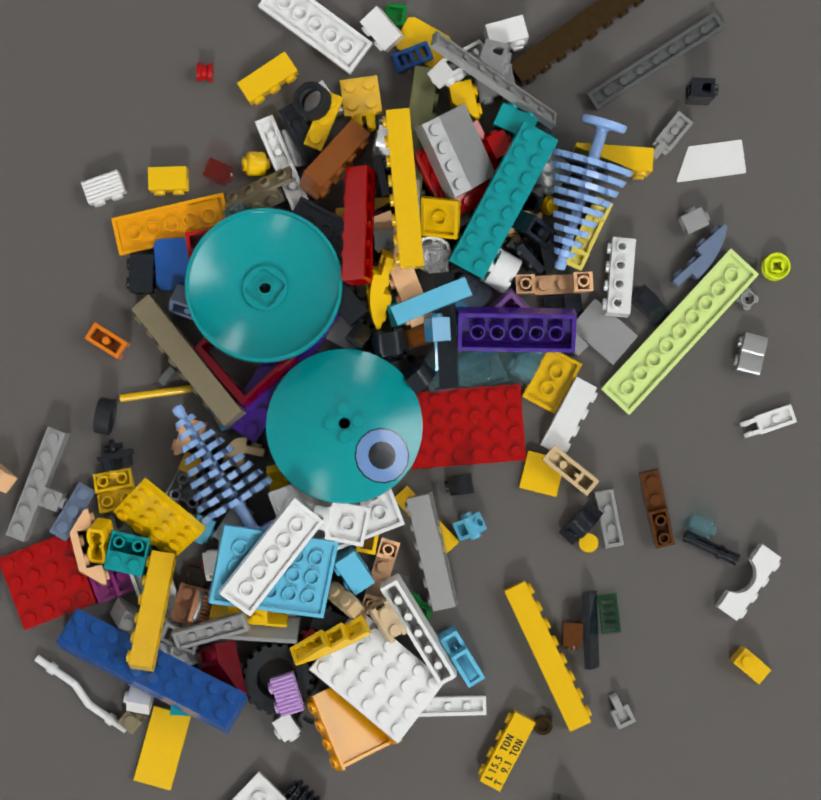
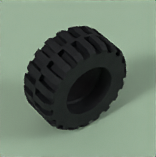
[242,642,316,715]

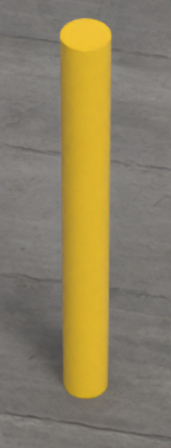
[119,385,192,402]

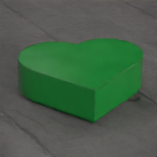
[385,3,407,28]

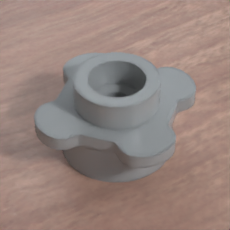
[736,287,759,310]

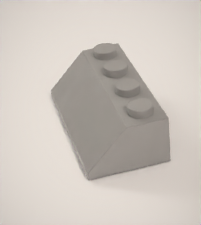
[222,614,301,644]

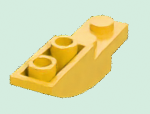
[366,249,395,329]

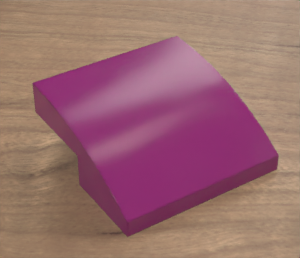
[87,563,135,604]

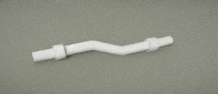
[34,655,127,733]

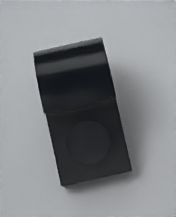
[402,354,436,395]
[559,500,603,545]

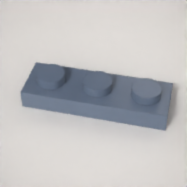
[49,482,96,542]

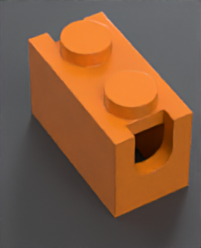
[84,322,131,360]

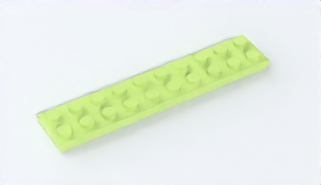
[601,249,759,415]

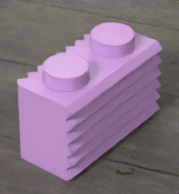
[268,670,305,717]

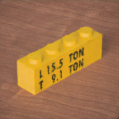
[477,709,536,792]

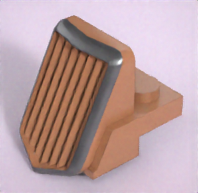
[170,582,212,626]

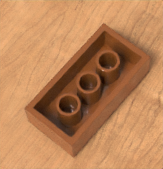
[299,119,370,201]

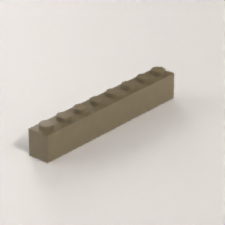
[131,294,246,428]

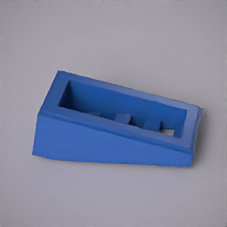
[390,41,434,75]

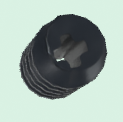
[283,779,320,800]

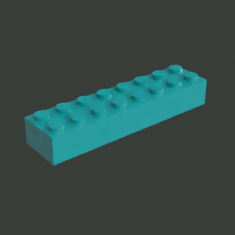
[447,121,559,279]

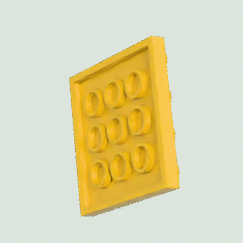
[113,478,207,557]

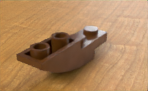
[639,468,675,549]

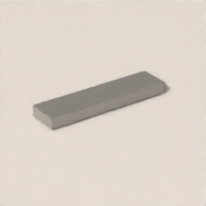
[171,611,251,651]

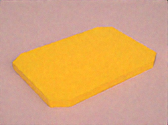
[396,17,452,68]

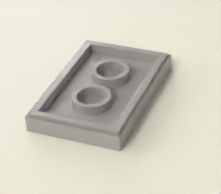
[576,299,638,365]

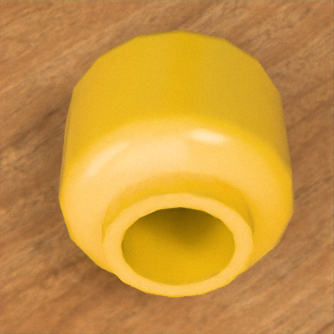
[242,151,270,176]

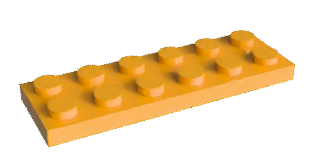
[111,192,229,256]

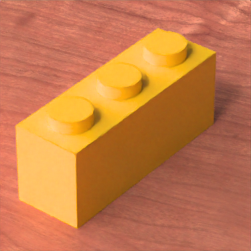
[237,51,299,106]

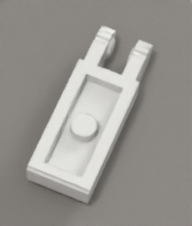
[740,404,797,438]

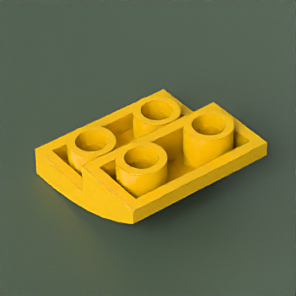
[93,468,135,514]

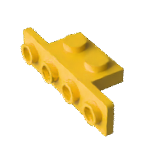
[209,604,289,627]

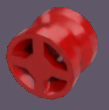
[196,62,214,83]

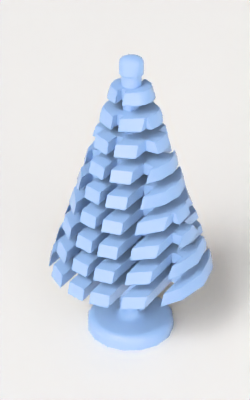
[552,114,634,270]
[172,404,274,530]

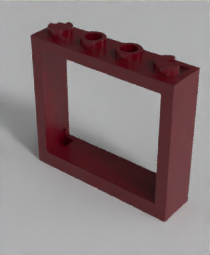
[194,338,298,407]

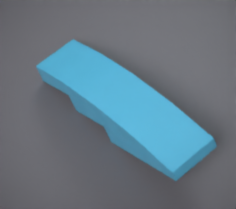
[390,277,473,326]

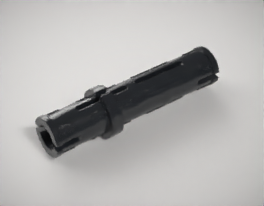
[682,530,740,566]

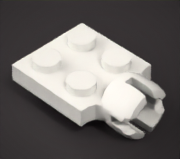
[312,503,371,547]

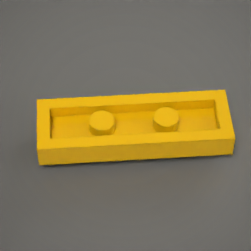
[304,92,344,152]

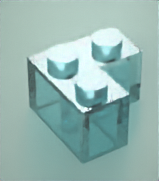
[506,352,546,385]

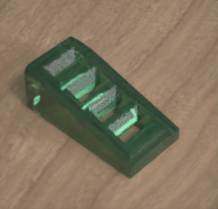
[597,593,621,635]

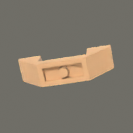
[515,271,594,296]
[70,509,110,586]
[362,537,400,615]

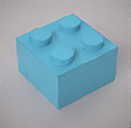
[334,545,375,595]

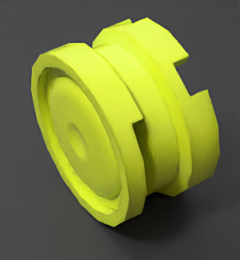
[761,253,791,281]

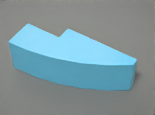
[437,625,485,688]

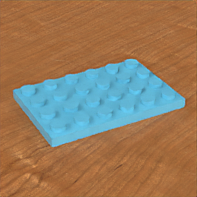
[208,524,339,618]

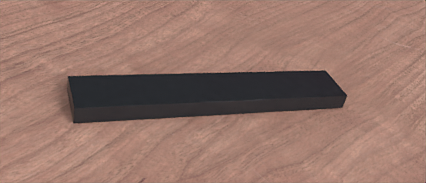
[434,272,459,389]

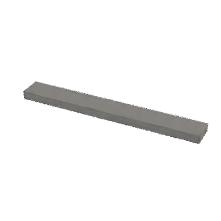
[430,31,557,130]

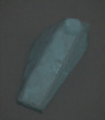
[428,351,509,393]

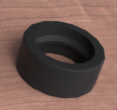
[293,81,332,121]
[93,397,117,435]

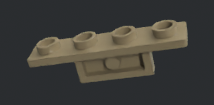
[225,166,292,210]

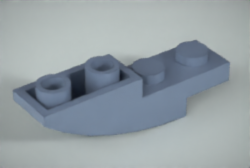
[670,224,728,288]

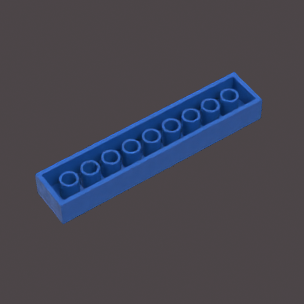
[56,608,247,735]

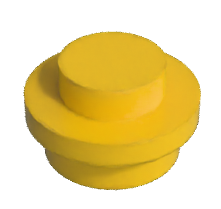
[541,196,559,215]

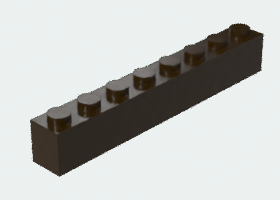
[511,0,645,87]

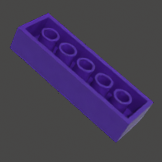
[457,307,577,353]

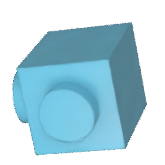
[194,513,218,544]

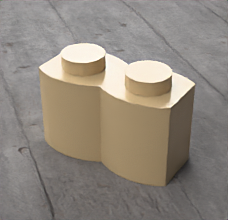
[328,582,367,620]

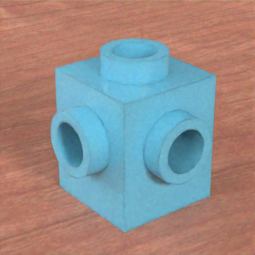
[452,511,487,541]

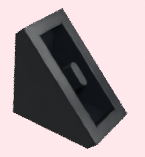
[523,184,545,215]

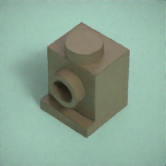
[118,711,148,735]

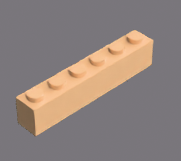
[374,210,432,329]

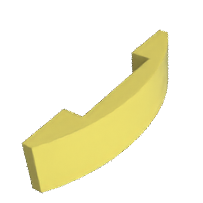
[566,196,613,272]

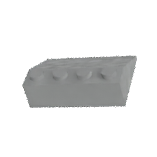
[414,103,495,199]

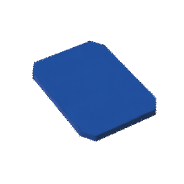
[154,238,189,291]

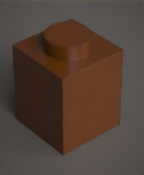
[561,621,583,650]

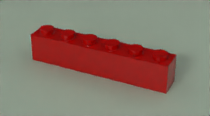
[341,165,375,286]

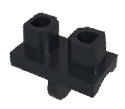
[96,439,135,472]

